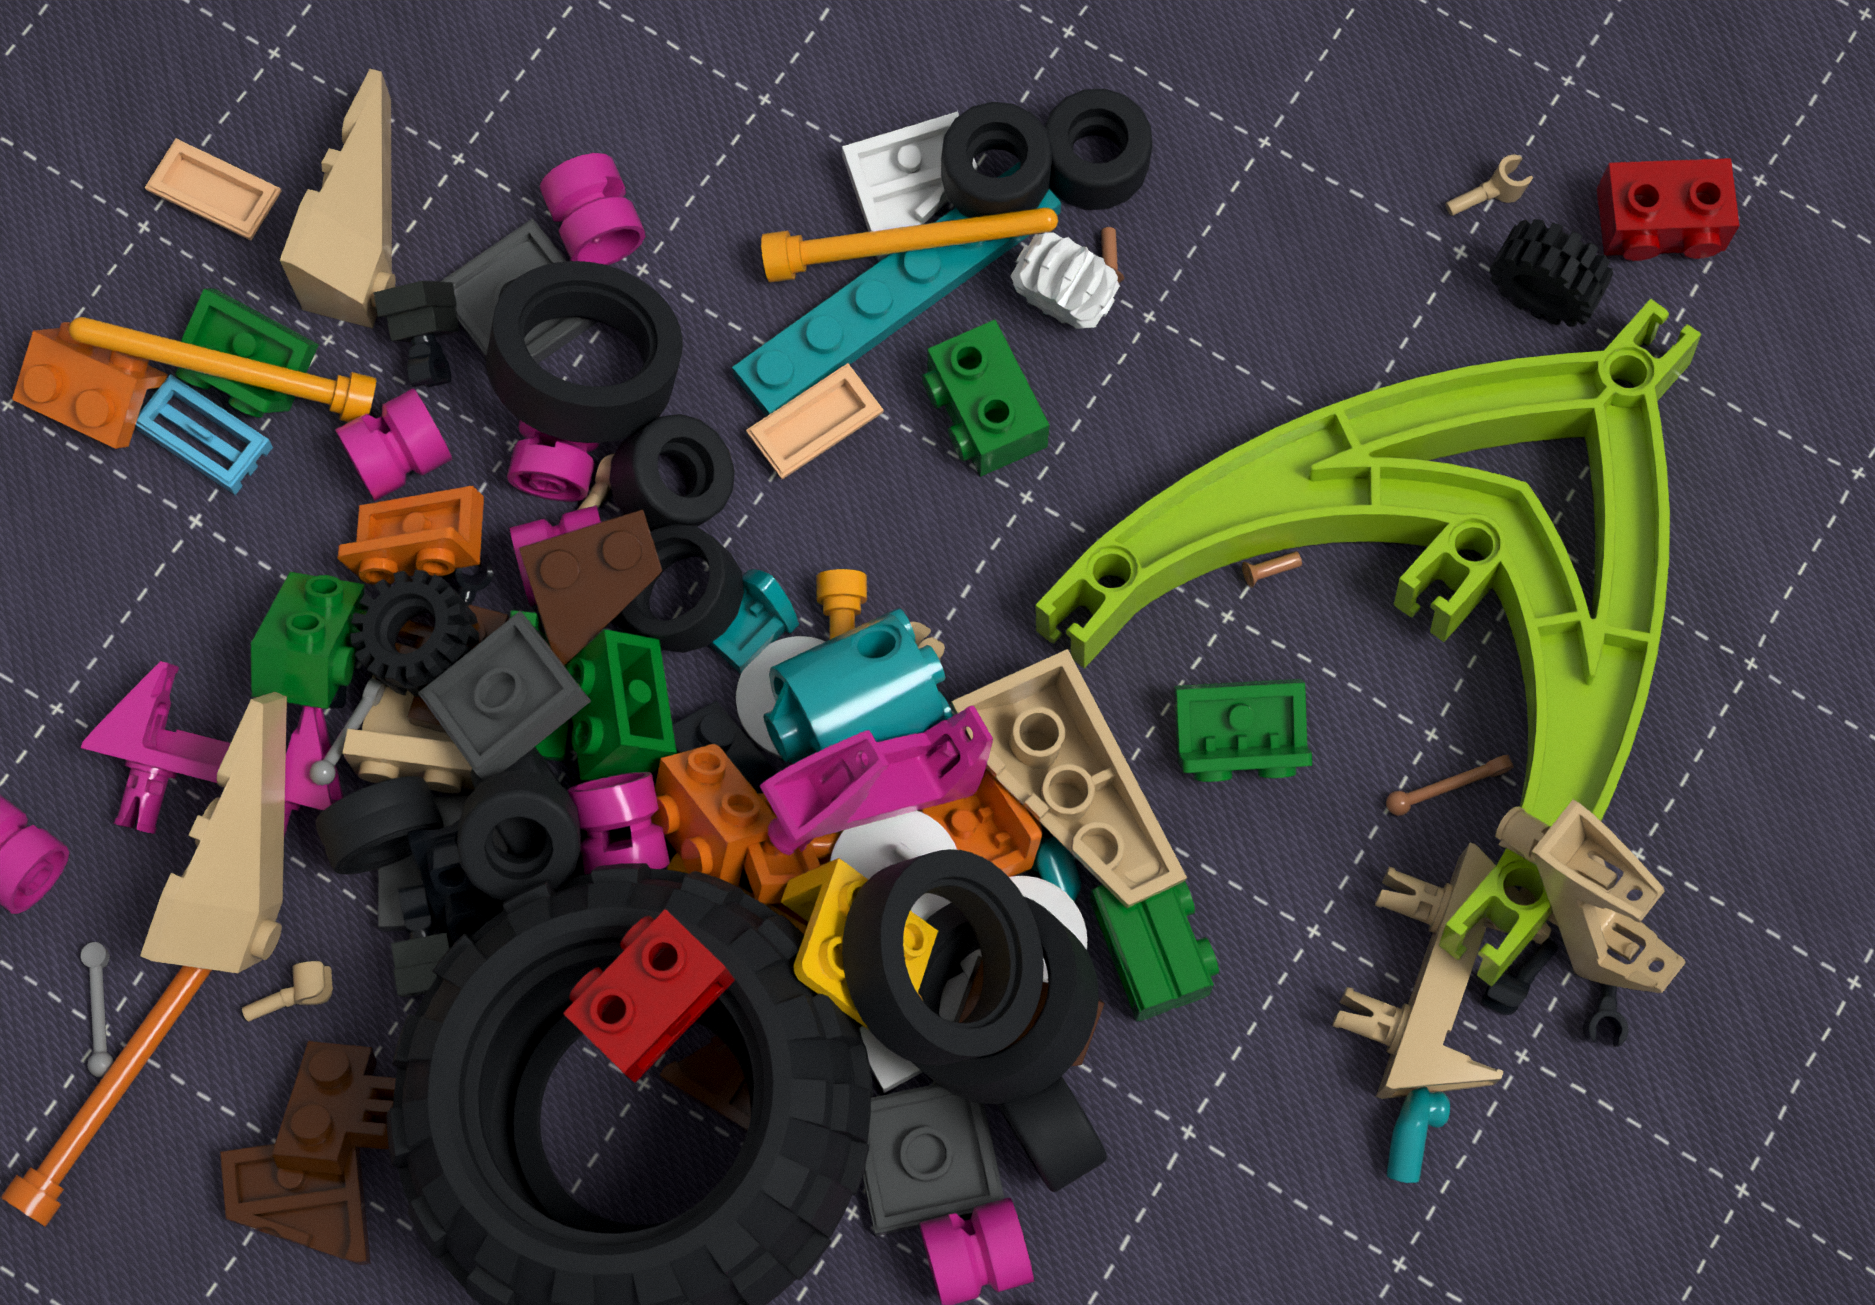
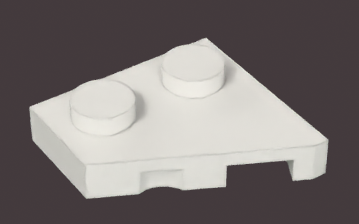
[842,111,977,261]

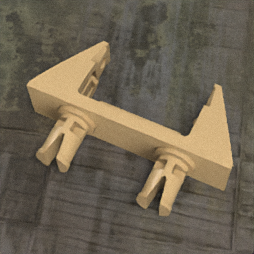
[1495,800,1685,993]
[1332,843,1551,1099]

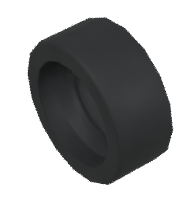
[621,524,744,653]

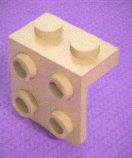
[342,675,475,793]

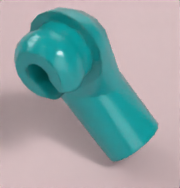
[1032,836,1081,902]
[1386,1087,1450,1183]

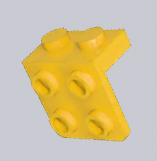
[781,858,938,1030]

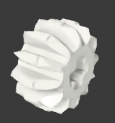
[1011,232,1120,329]

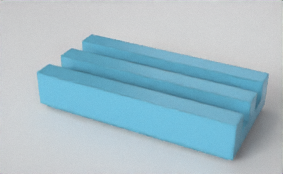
[135,374,273,495]

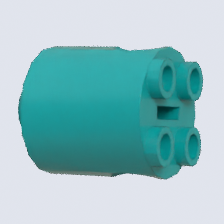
[763,608,953,764]

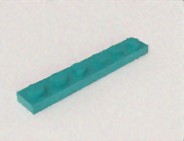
[732,162,1061,417]

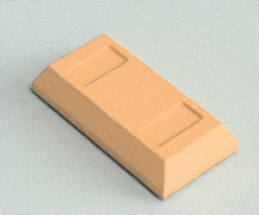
[145,138,282,241]
[746,363,884,480]

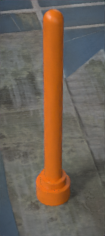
[0,966,212,1227]

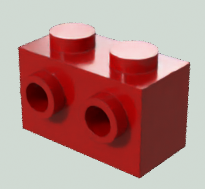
[1597,158,1740,261]
[563,909,735,1083]

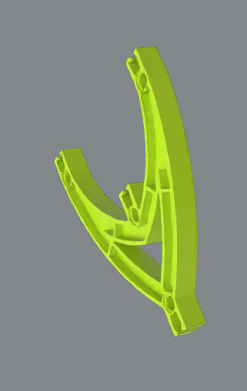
[1035,299,1701,987]

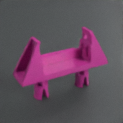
[81,661,343,837]
[760,706,993,855]

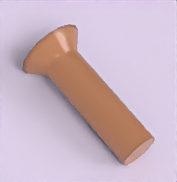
[1101,227,1124,283]
[1242,551,1302,588]

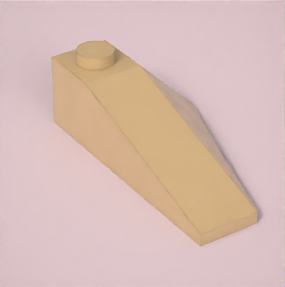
[280,69,396,328]
[951,649,1187,908]
[140,692,287,973]

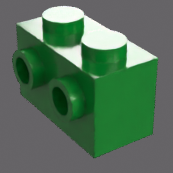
[921,320,1050,477]
[251,572,367,709]
[565,629,677,781]

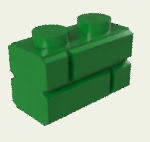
[1090,881,1219,1022]

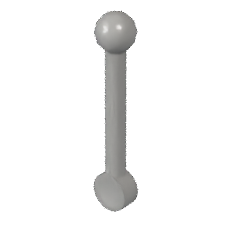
[309,678,385,786]
[80,942,114,1077]

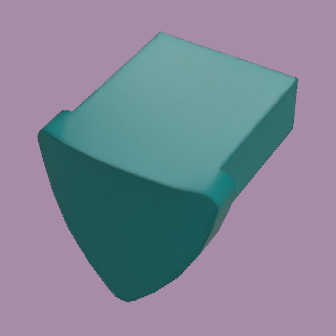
[709,569,799,674]

